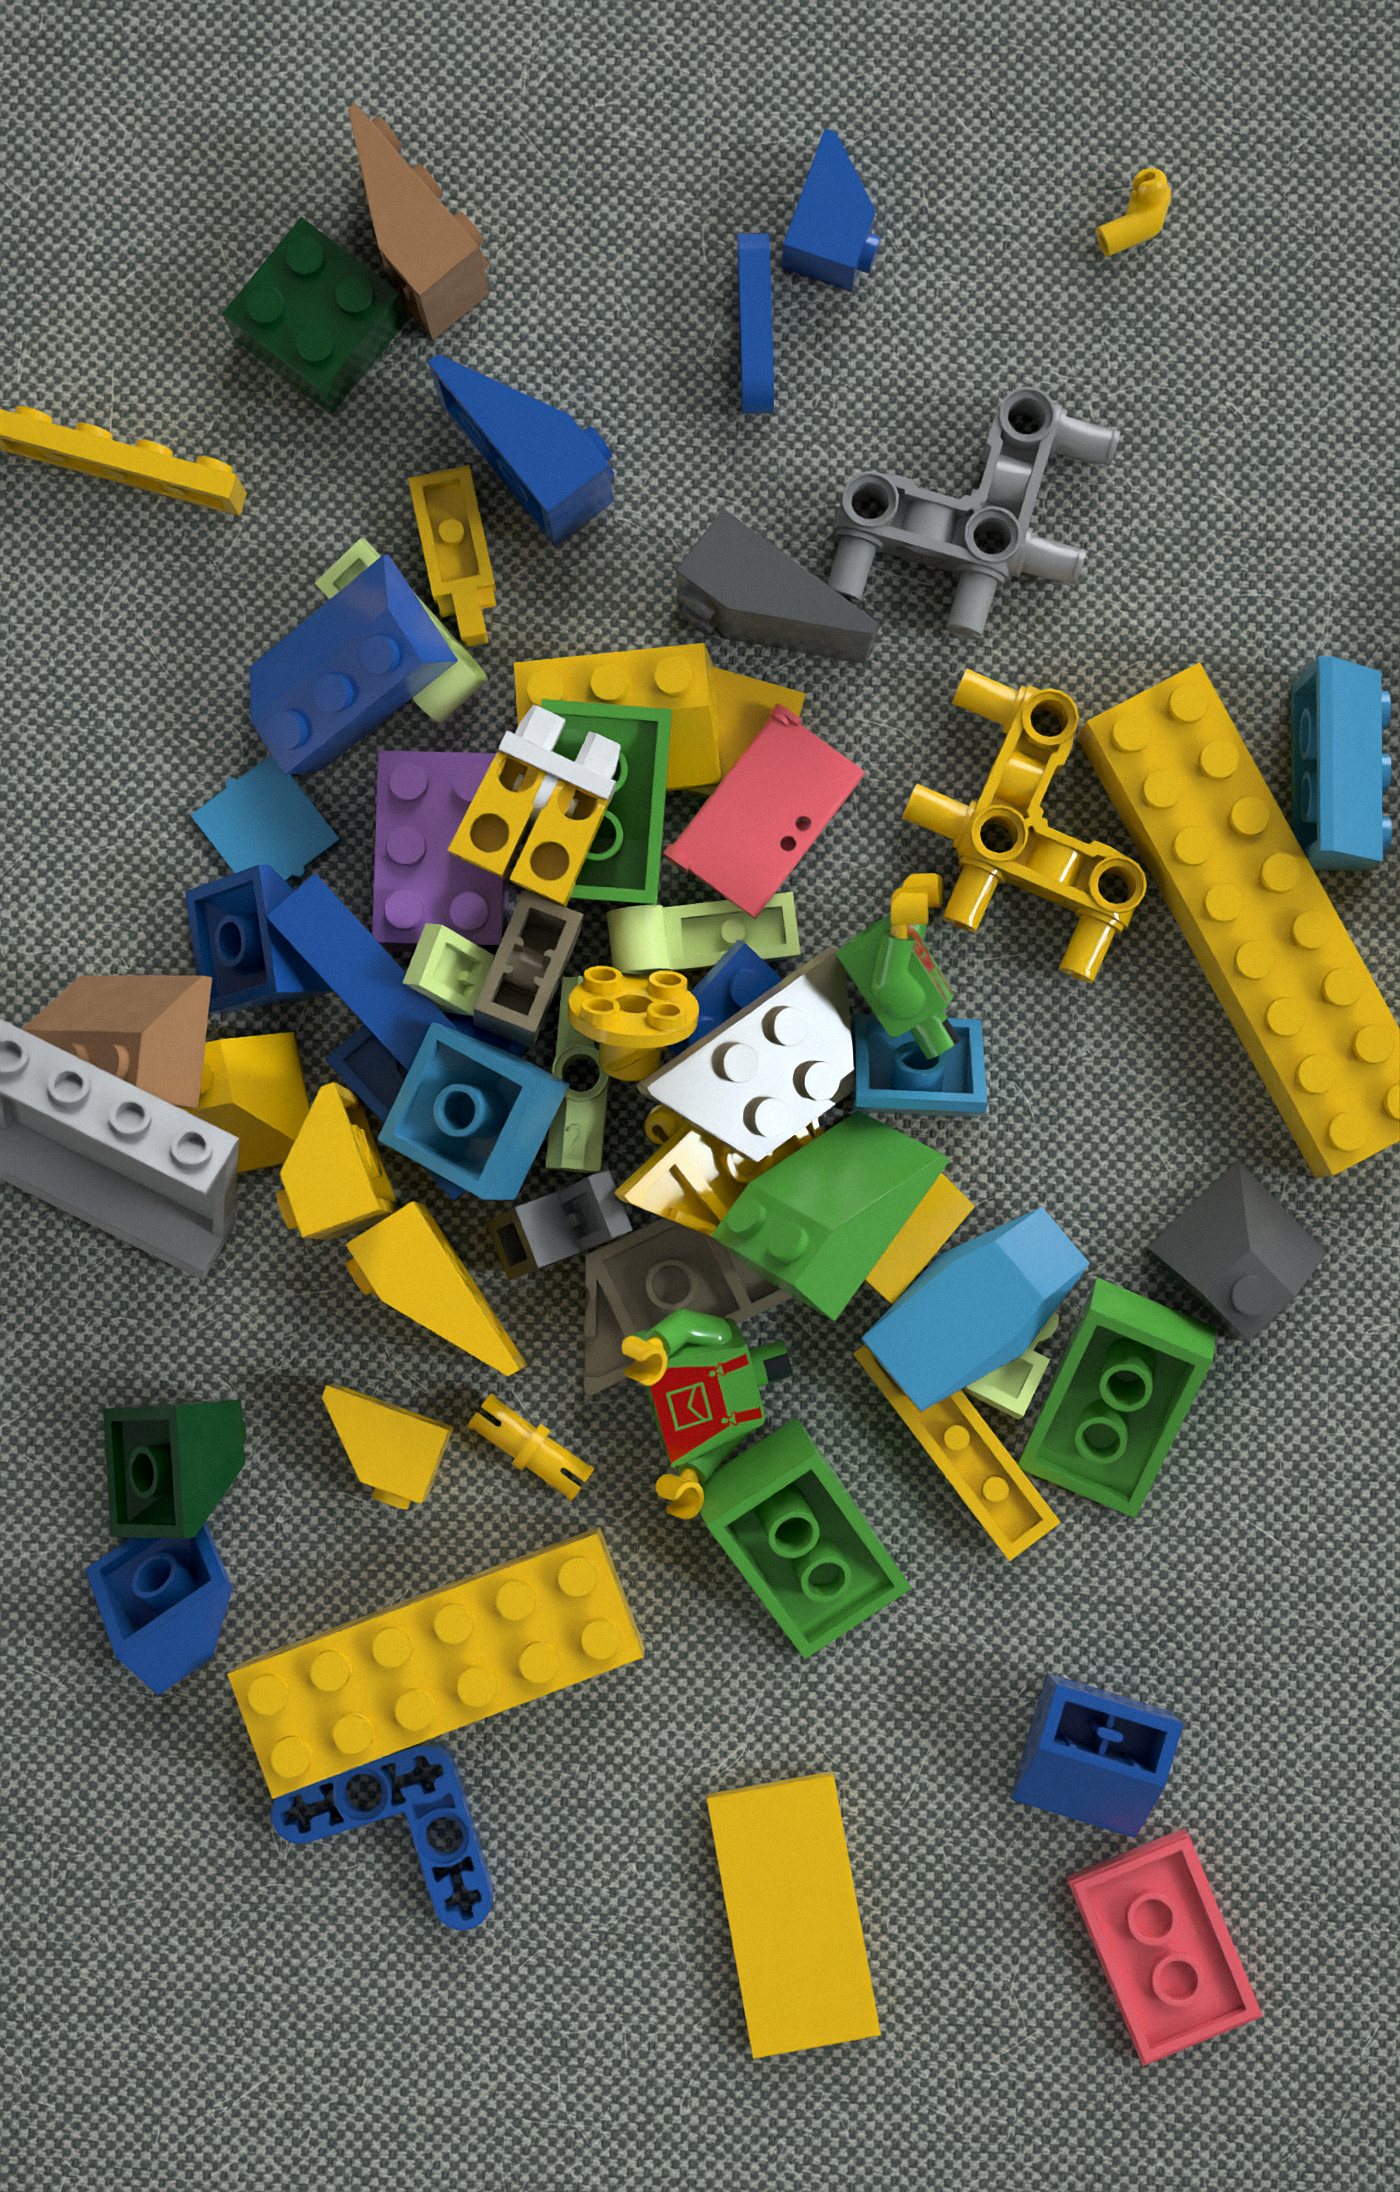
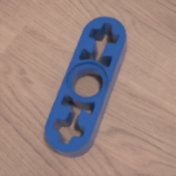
[737,233,774,414]

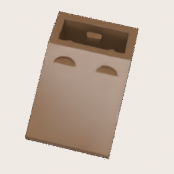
[348,103,489,341]

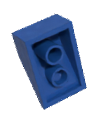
[428,354,615,547]

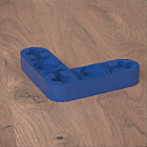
[271,1740,494,1931]

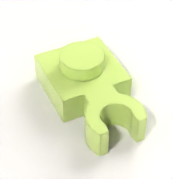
[962,1312,1059,1420]

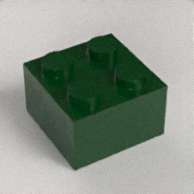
[222,216,409,415]

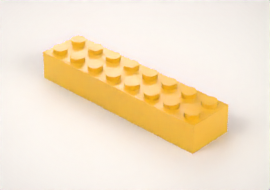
[1076,662,1400,1179]

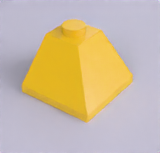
[178,1032,311,1174]

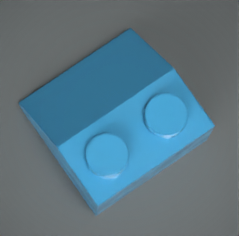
[377,1022,570,1200]

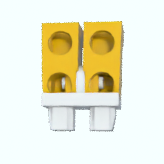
[448,705,621,907]

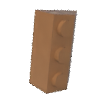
[21,975,212,1108]

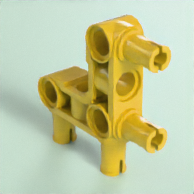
[902,668,1147,983]

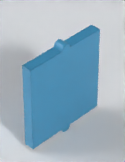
[191,754,341,882]

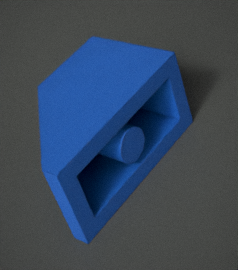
[781,128,881,292]

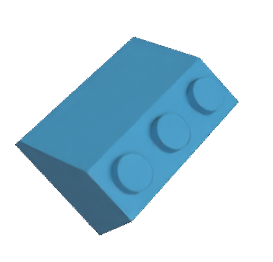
[1291,656,1392,871]

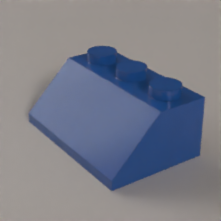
[250,555,458,775]

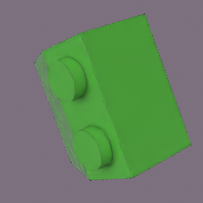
[528,699,672,905]
[711,1111,949,1322]
[1017,1277,1216,1518]
[700,1417,912,1659]

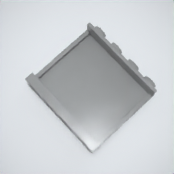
[0,1019,239,1280]

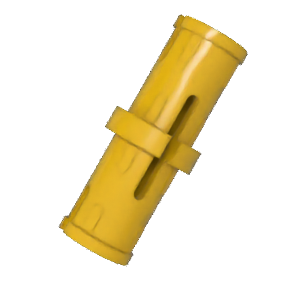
[467,1393,595,1502]

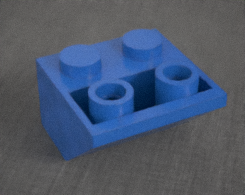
[1010,1672,1184,1838]

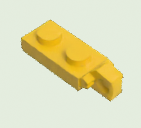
[408,465,497,648]

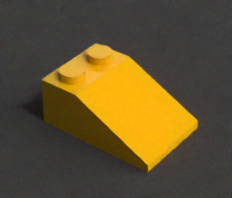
[345,1201,527,1376]

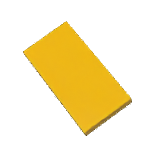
[706,1771,881,2059]

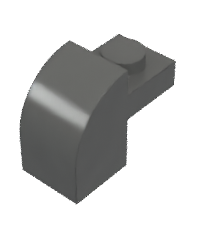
[486,1170,633,1281]

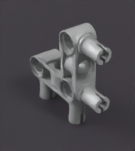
[827,386,1120,639]

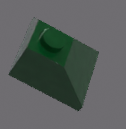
[103,1399,246,1539]

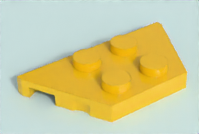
[614,1117,825,1238]

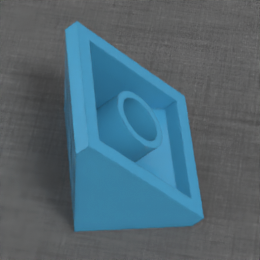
[850,1014,987,1118]

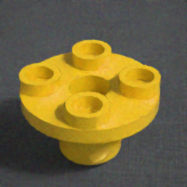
[568,966,699,1081]

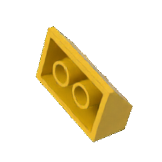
[514,643,722,791]
[276,1082,400,1240]

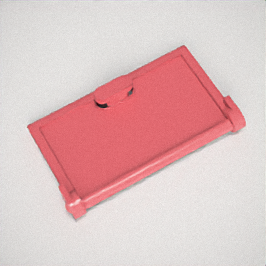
[662,704,866,919]

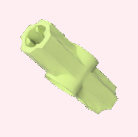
[545,976,611,1173]

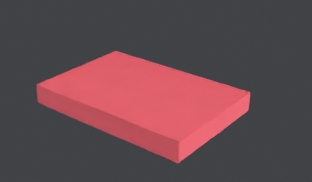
[1065,1828,1263,2066]

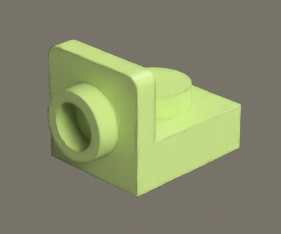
[403,923,495,1016]

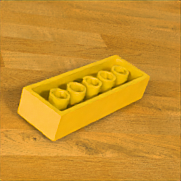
[227,1526,645,1799]

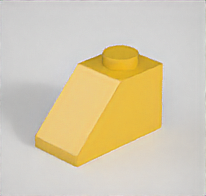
[322,1383,454,1509]

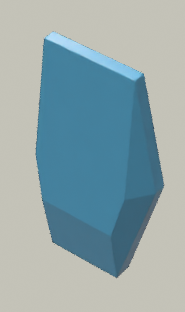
[861,1207,1090,1413]

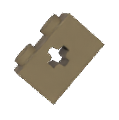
[473,890,583,1049]

